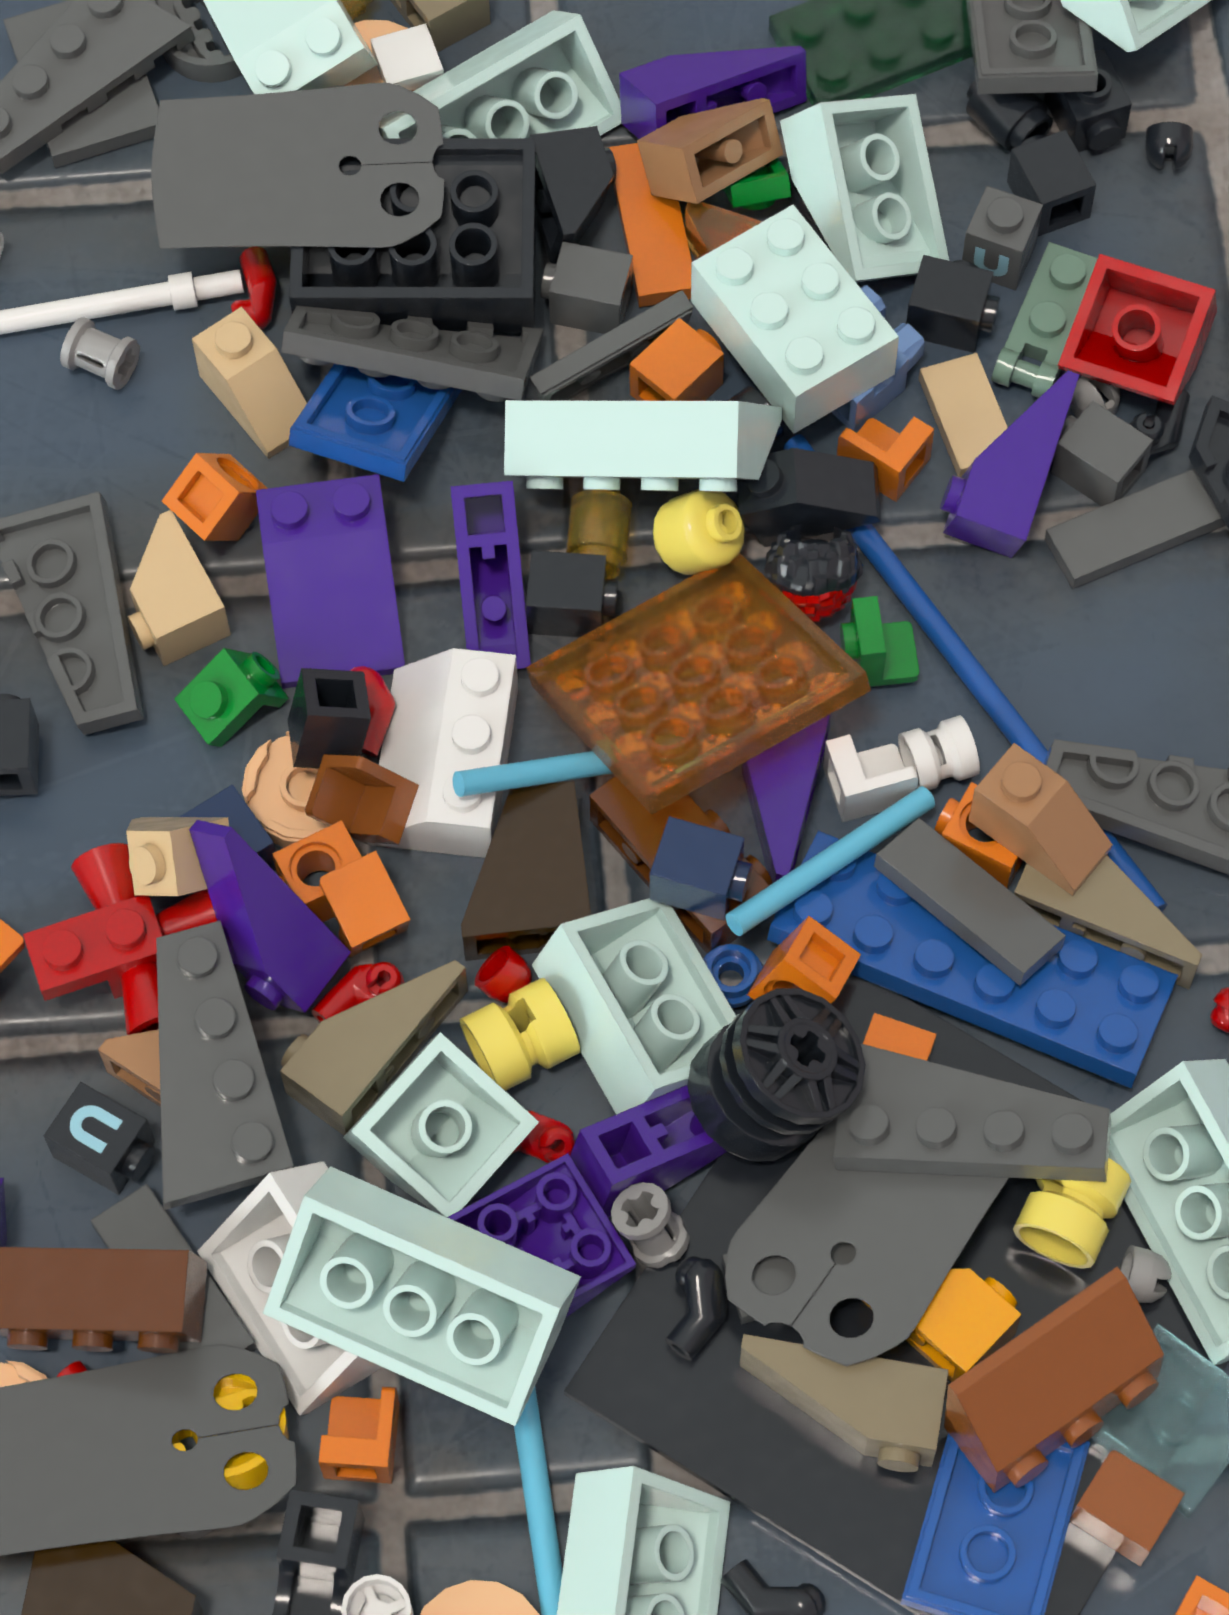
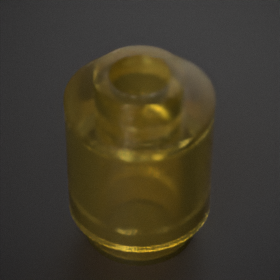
[566,490,632,579]

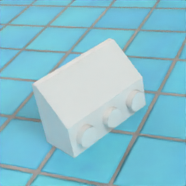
[367,648,518,858]
[197,1161,383,1416]

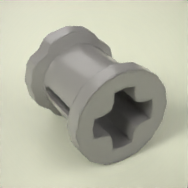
[60,317,140,390]
[611,1182,690,1268]

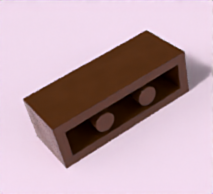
[589,751,773,953]
[0,1247,208,1353]

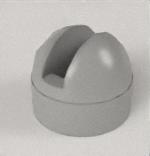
[1070,376,1121,418]
[1120,1245,1172,1303]

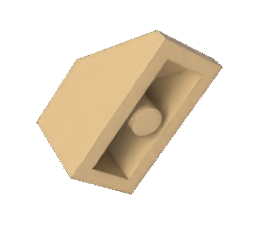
[192,307,307,459]
[127,510,231,666]
[126,817,229,896]

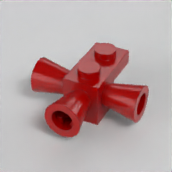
[23,843,217,1035]

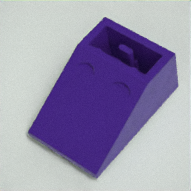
[447,1153,636,1317]

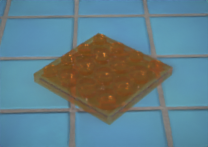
[526,553,871,815]

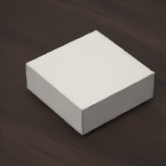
[370,23,444,91]

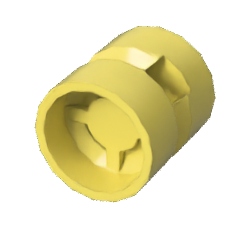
[460,978,580,1091]
[1013,1158,1132,1269]

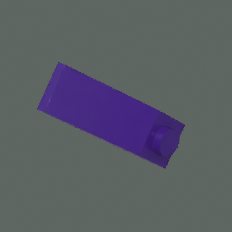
[619,46,807,139]
[940,370,1080,558]
[450,480,531,669]
[733,689,832,883]
[189,820,351,1013]
[570,1085,727,1217]

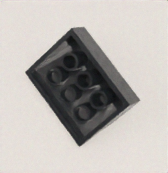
[289,138,536,333]

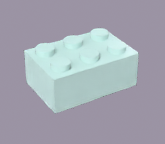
[691,205,899,434]

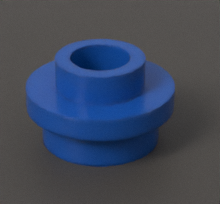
[703,944,763,1008]

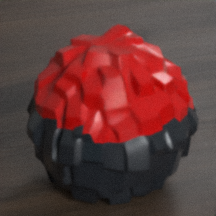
[764,523,863,622]

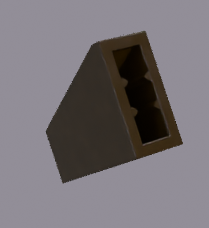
[461,781,591,961]
[21,1540,203,1615]

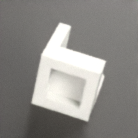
[823,734,918,823]

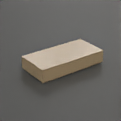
[919,353,1008,477]

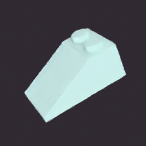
[203,0,378,94]
[780,94,949,282]

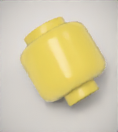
[653,489,745,575]

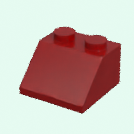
[1058,254,1217,405]

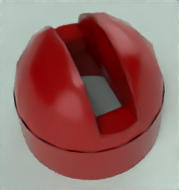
[474,946,533,1003]

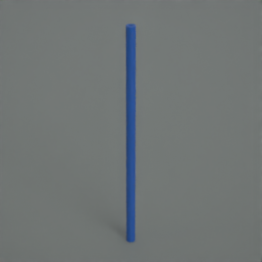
[783,434,1167,912]

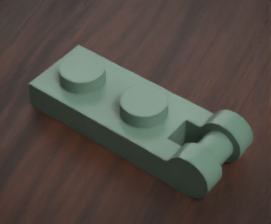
[991,242,1098,398]

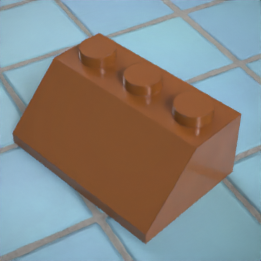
[944,1267,1164,1493]

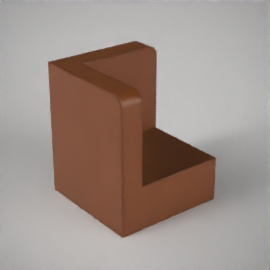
[305,754,419,845]
[1070,1450,1185,1567]

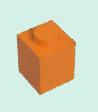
[629,318,724,401]

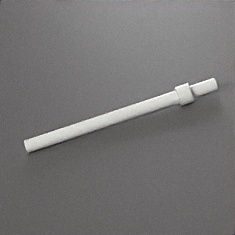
[0,269,244,335]

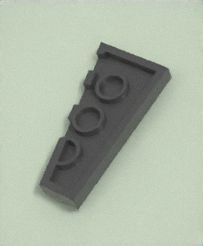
[0,0,195,174]
[281,306,543,402]
[0,492,144,735]
[1044,739,1229,875]
[156,921,294,1210]
[833,1044,1111,1182]

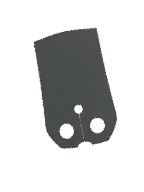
[151,83,444,249]
[725,1116,1009,1366]
[0,1344,296,1556]

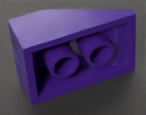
[256,474,405,689]

